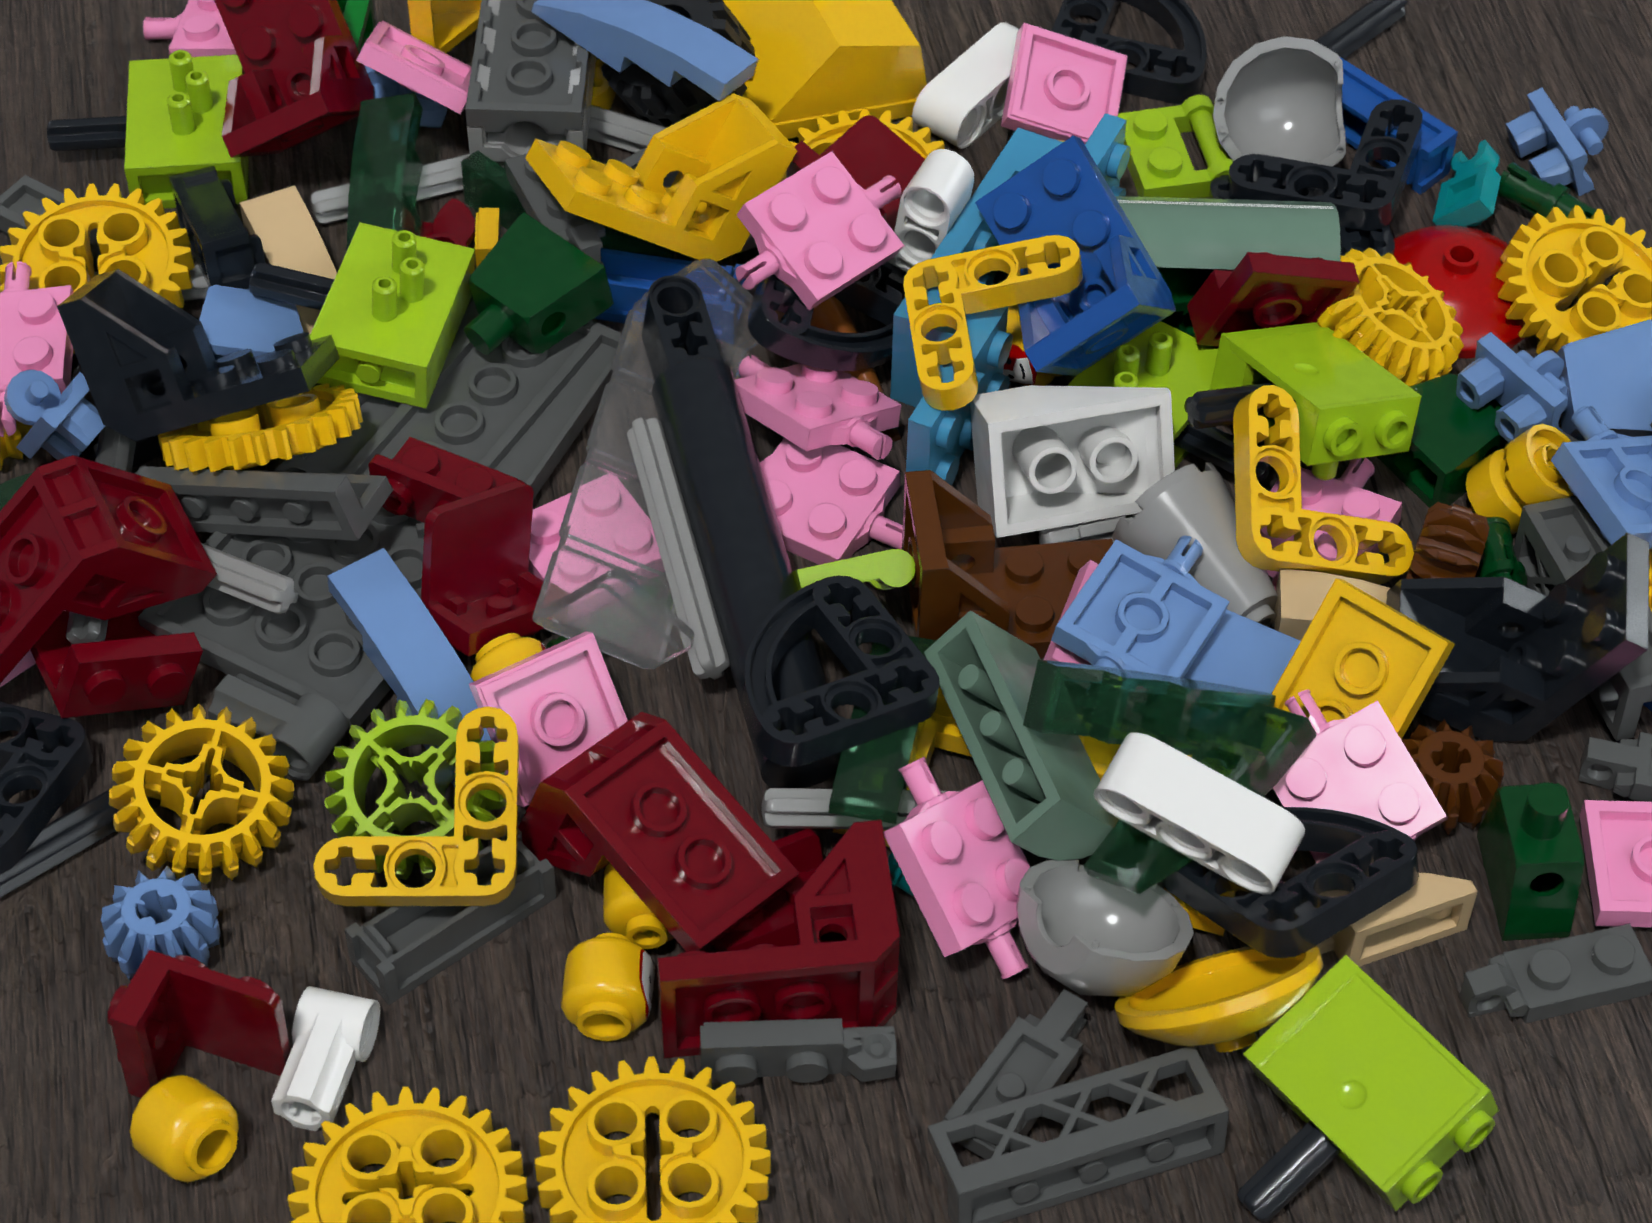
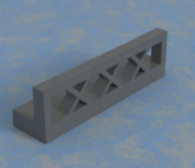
[135,466,393,541]
[1514,495,1652,741]
[927,1046,1229,1223]

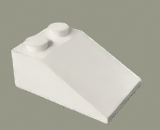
[970,385,1175,538]

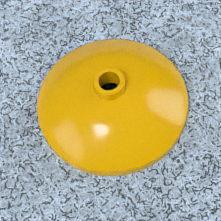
[1115,946,1323,1052]

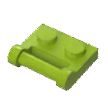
[1118,95,1234,198]
[793,549,915,590]

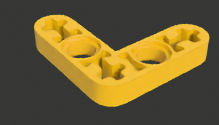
[903,235,1083,411]
[1233,385,1414,584]
[313,706,519,906]

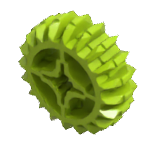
[324,698,507,880]

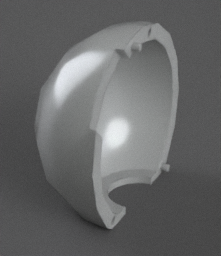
[1213,36,1346,167]
[1016,859,1194,997]

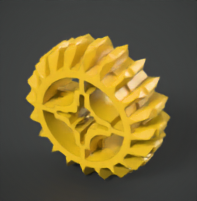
[1307,248,1464,387]
[109,704,294,885]

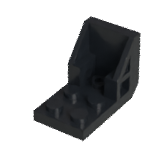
[57,269,340,441]
[1386,532,1649,742]

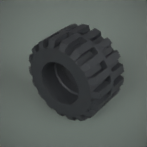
[601,0,755,127]

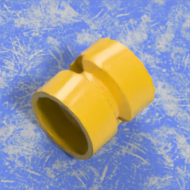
[1465,424,1574,534]

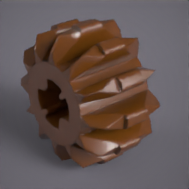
[1405,502,1490,579]
[1402,719,1504,835]

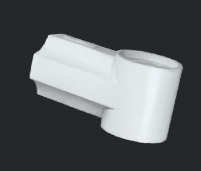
[271,986,380,1131]

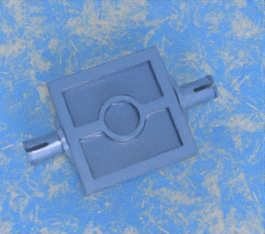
[1551,405,1652,549]
[1051,535,1230,705]

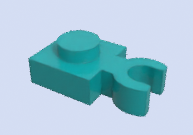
[1433,140,1501,227]

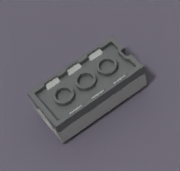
[465,0,597,162]

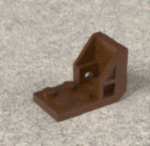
[902,470,1113,659]

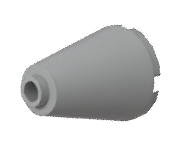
[1112,462,1278,627]

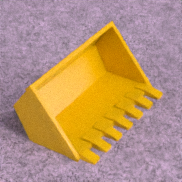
[723,0,927,139]

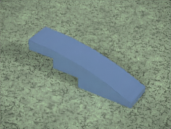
[532,0,758,101]
[327,548,494,787]

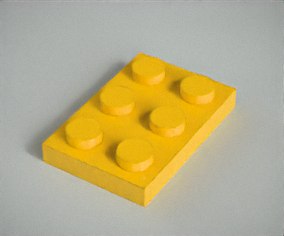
[1241,578,1455,763]

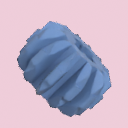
[101,866,221,980]

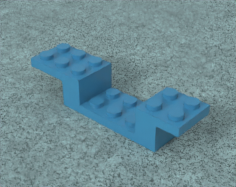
[890,113,1131,486]

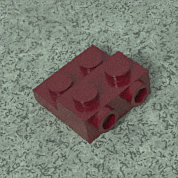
[1187,252,1360,346]

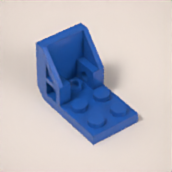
[975,136,1176,376]

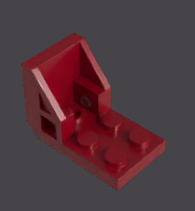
[214,0,374,158]
[0,455,217,684]
[518,711,800,951]
[658,820,900,1059]

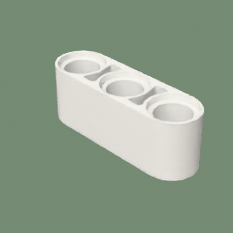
[912,22,1019,149]
[889,149,974,272]
[1094,732,1305,894]

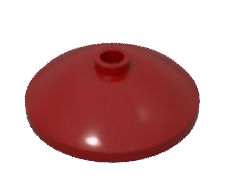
[1394,225,1525,359]

